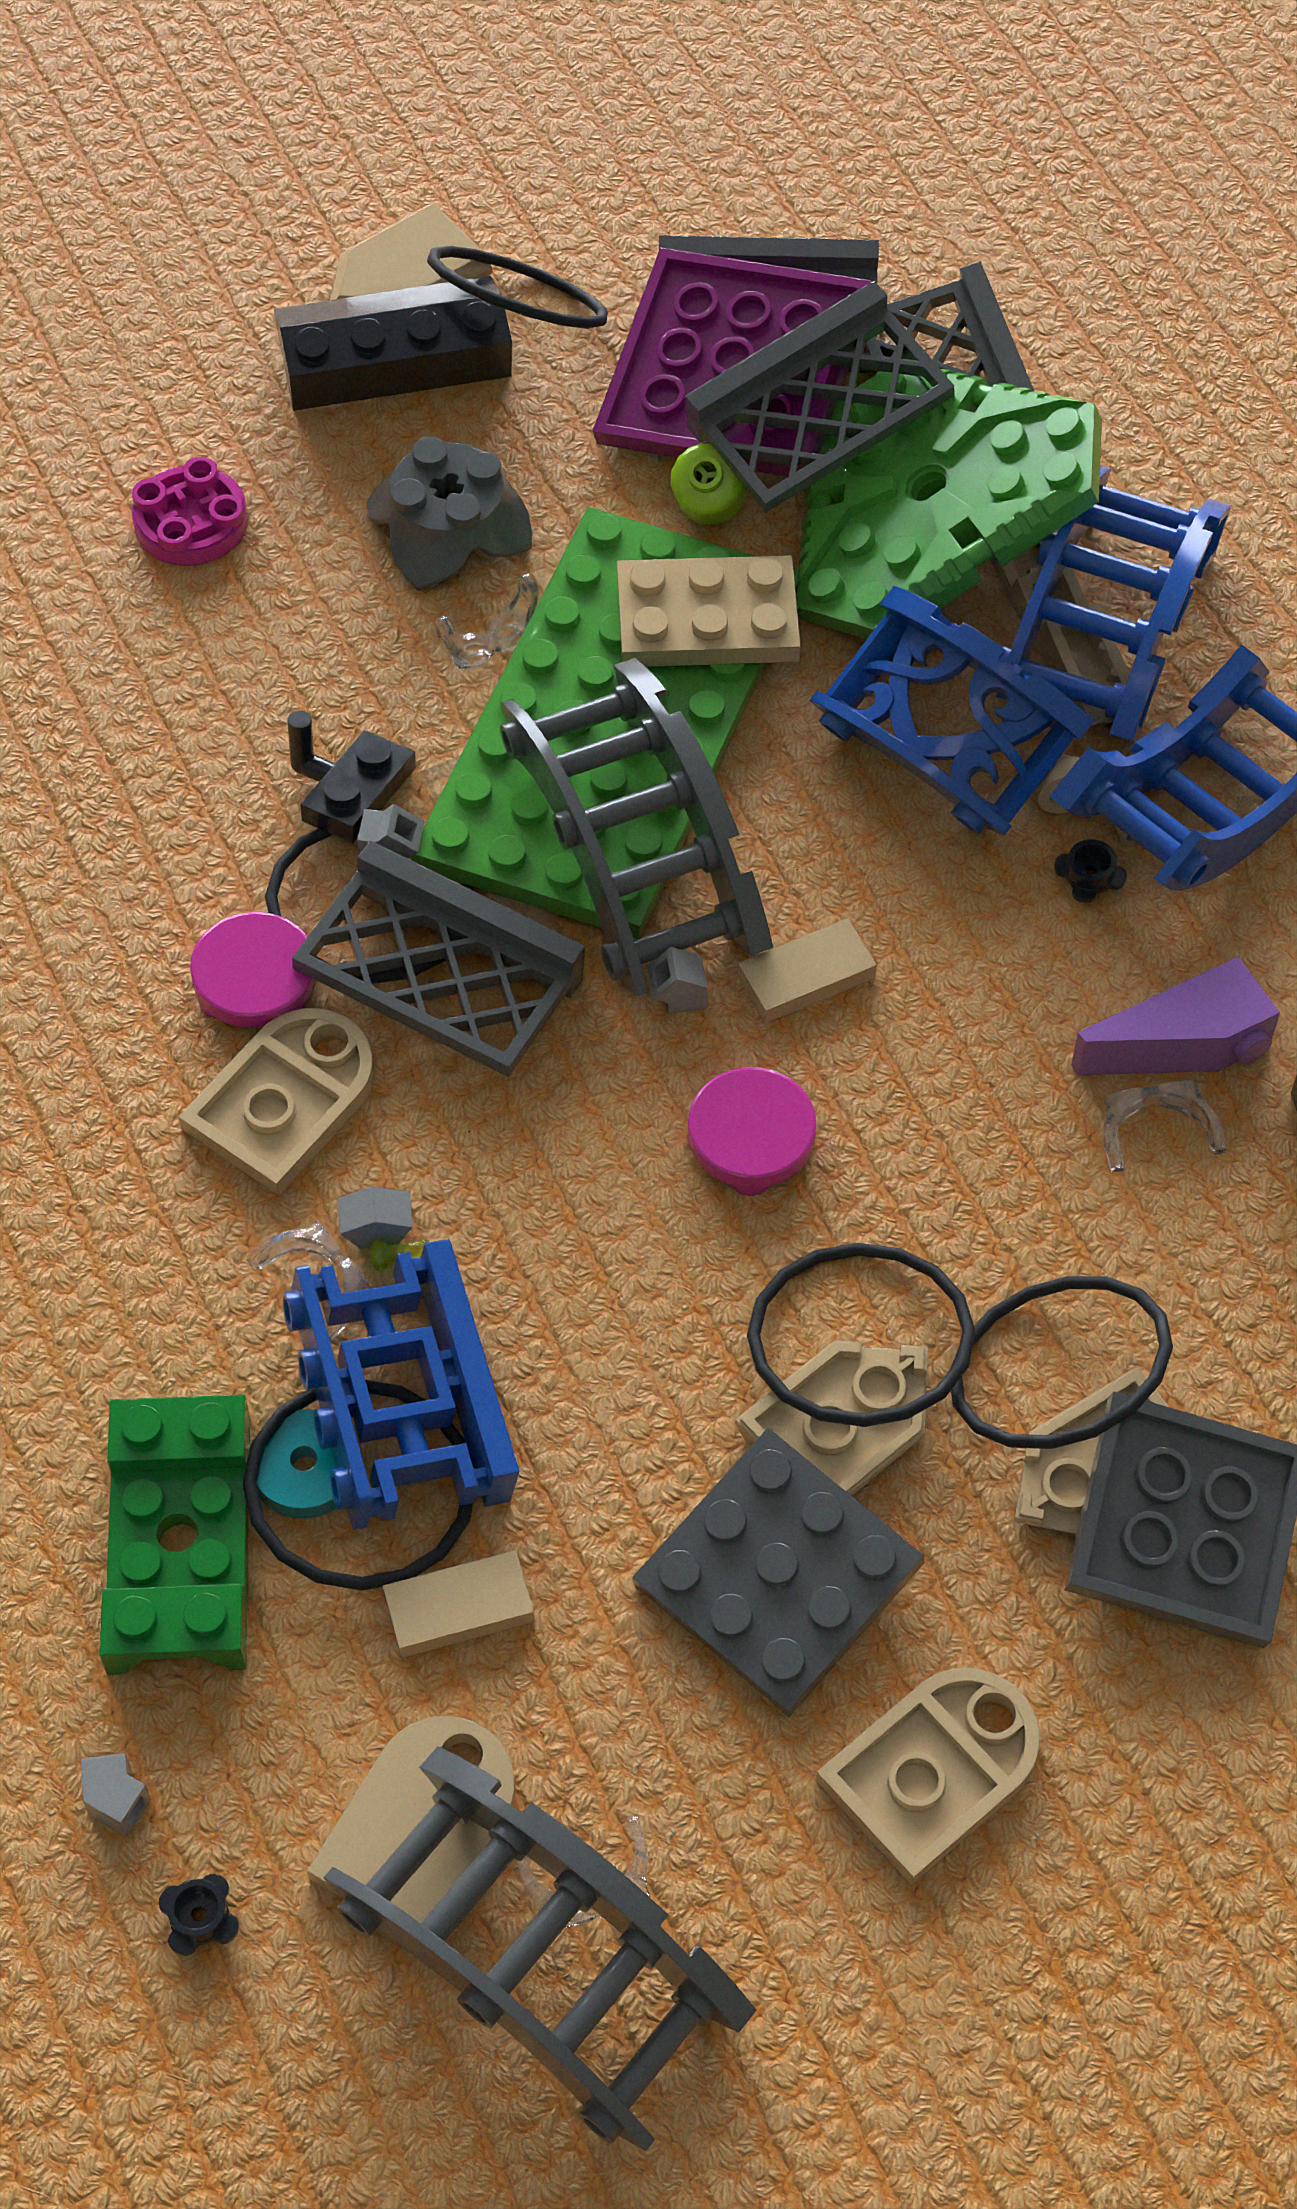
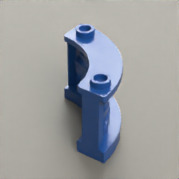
[810,586,1095,836]

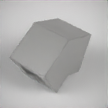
[357,804,425,859]
[647,947,707,1014]
[338,1186,413,1249]
[81,1753,151,1837]

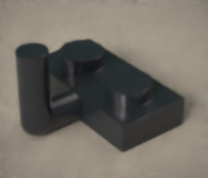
[287,711,416,843]

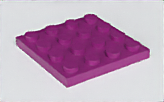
[593,248,871,477]

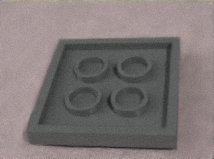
[1064,1391,1297,1648]
[632,1428,925,1717]

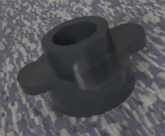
[1054,839,1127,903]
[159,1874,239,1956]

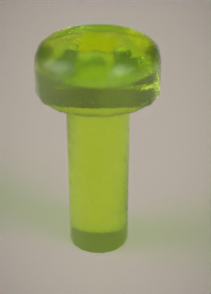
[370,1239,429,1271]

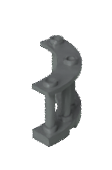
[500,658,774,997]
[323,1746,757,2151]

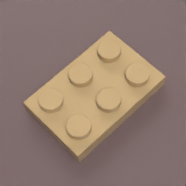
[617,555,801,667]

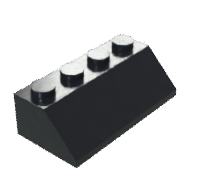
[274,276,512,411]

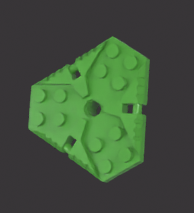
[796,369,1102,639]

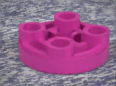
[132,457,248,566]
[190,912,316,1027]
[688,1067,816,1196]

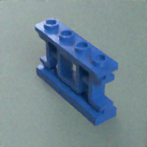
[282,1239,520,1530]

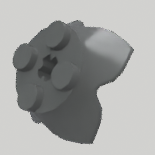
[367,437,532,591]

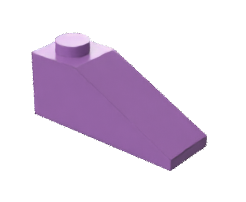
[1071,957,1280,1075]

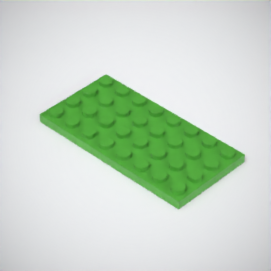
[411,507,799,939]

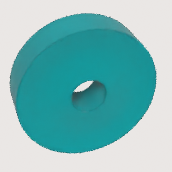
[256,1409,336,1519]

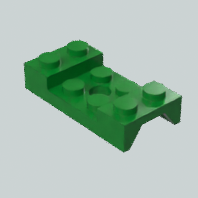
[100,1394,250,1675]

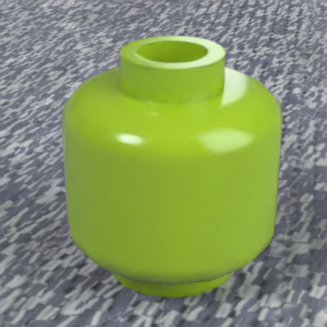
[670,443,747,525]

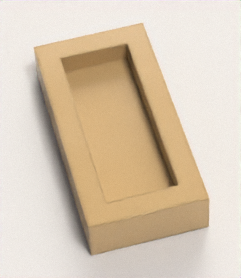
[737,918,877,1024]
[383,1550,535,1658]

